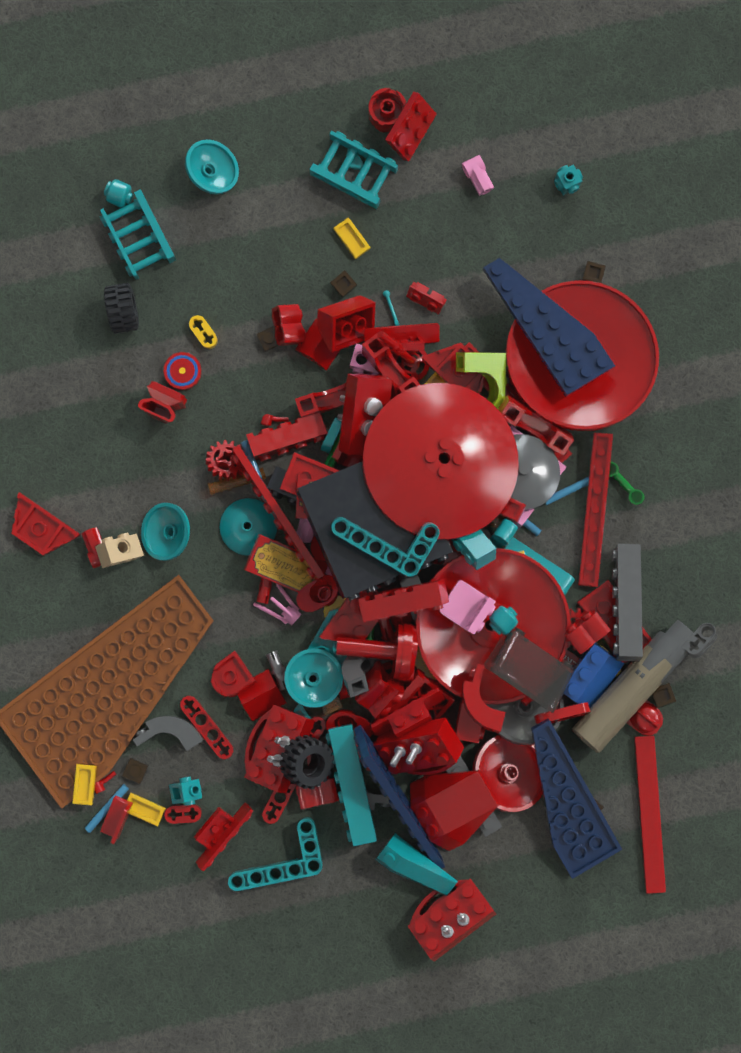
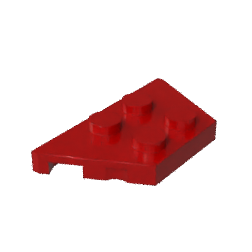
[421,342,485,394]
[11,492,81,556]
[319,590,378,641]

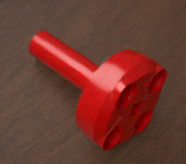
[336,624,418,681]

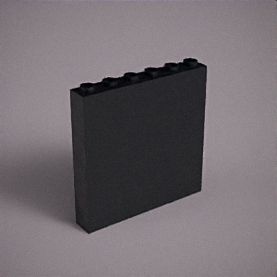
[296,462,453,601]

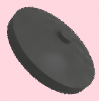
[511,434,560,511]
[486,682,564,745]

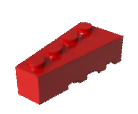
[246,412,328,462]
[358,579,449,622]

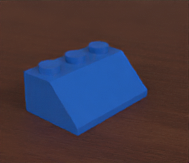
[559,643,625,707]

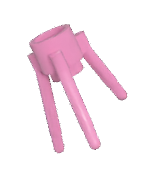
[253,584,301,626]

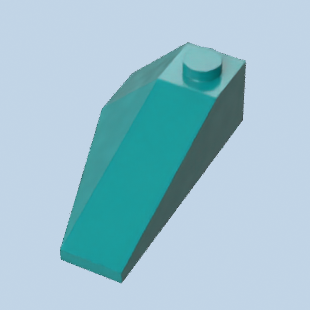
[375,833,458,895]

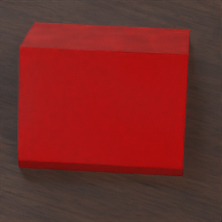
[295,319,341,371]
[238,669,286,721]

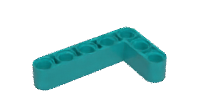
[331,517,440,576]
[489,519,575,595]
[228,817,323,891]

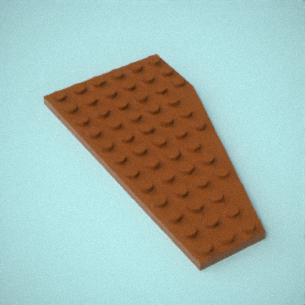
[0,575,214,809]

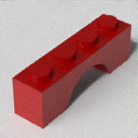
[362,333,420,394]
[295,374,368,417]
[498,395,574,456]

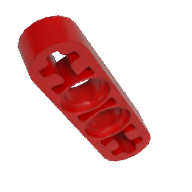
[180,696,234,759]

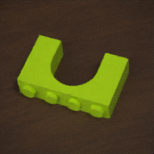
[456,352,507,409]

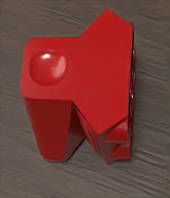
[138,381,188,423]
[355,660,405,719]

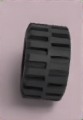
[104,283,139,334]
[280,735,334,789]

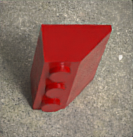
[317,295,376,352]

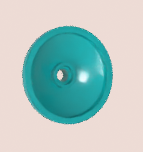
[185,140,239,194]
[220,498,277,556]
[141,503,190,561]
[284,649,343,708]

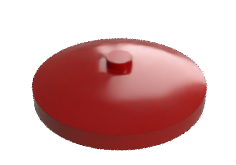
[472,735,543,813]

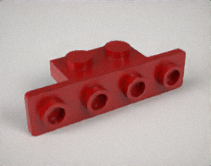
[364,323,440,354]
[370,688,446,738]
[194,802,253,871]

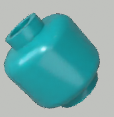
[104,179,134,208]
[489,606,518,635]

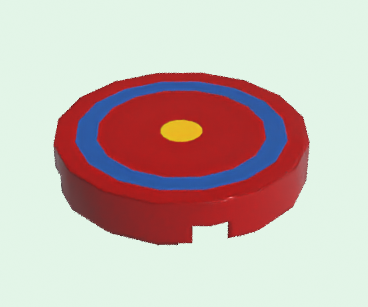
[163,352,202,390]

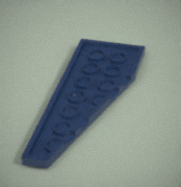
[483,258,615,396]
[531,718,622,879]
[354,725,445,869]

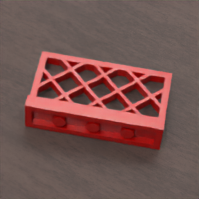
[371,668,455,736]

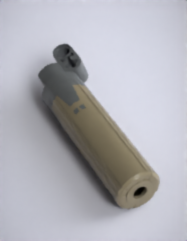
[572,619,717,753]

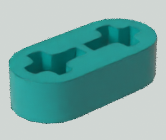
[321,418,342,454]

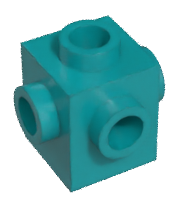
[554,164,583,195]
[169,776,202,806]

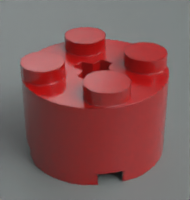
[369,88,406,132]

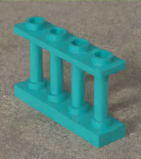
[310,131,398,209]
[100,189,176,280]

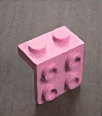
[439,580,496,634]

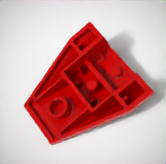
[410,770,500,851]

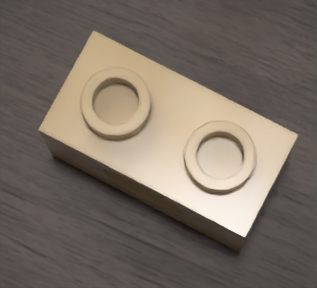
[95,533,144,568]

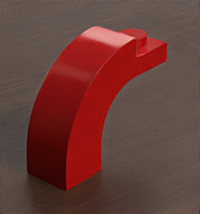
[462,663,506,733]

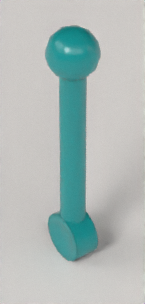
[383,290,400,326]

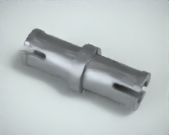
[266,650,286,691]

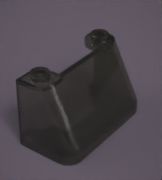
[484,627,574,713]

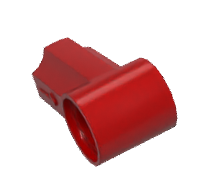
[81,527,102,568]

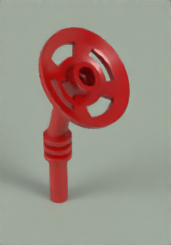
[377,331,429,381]

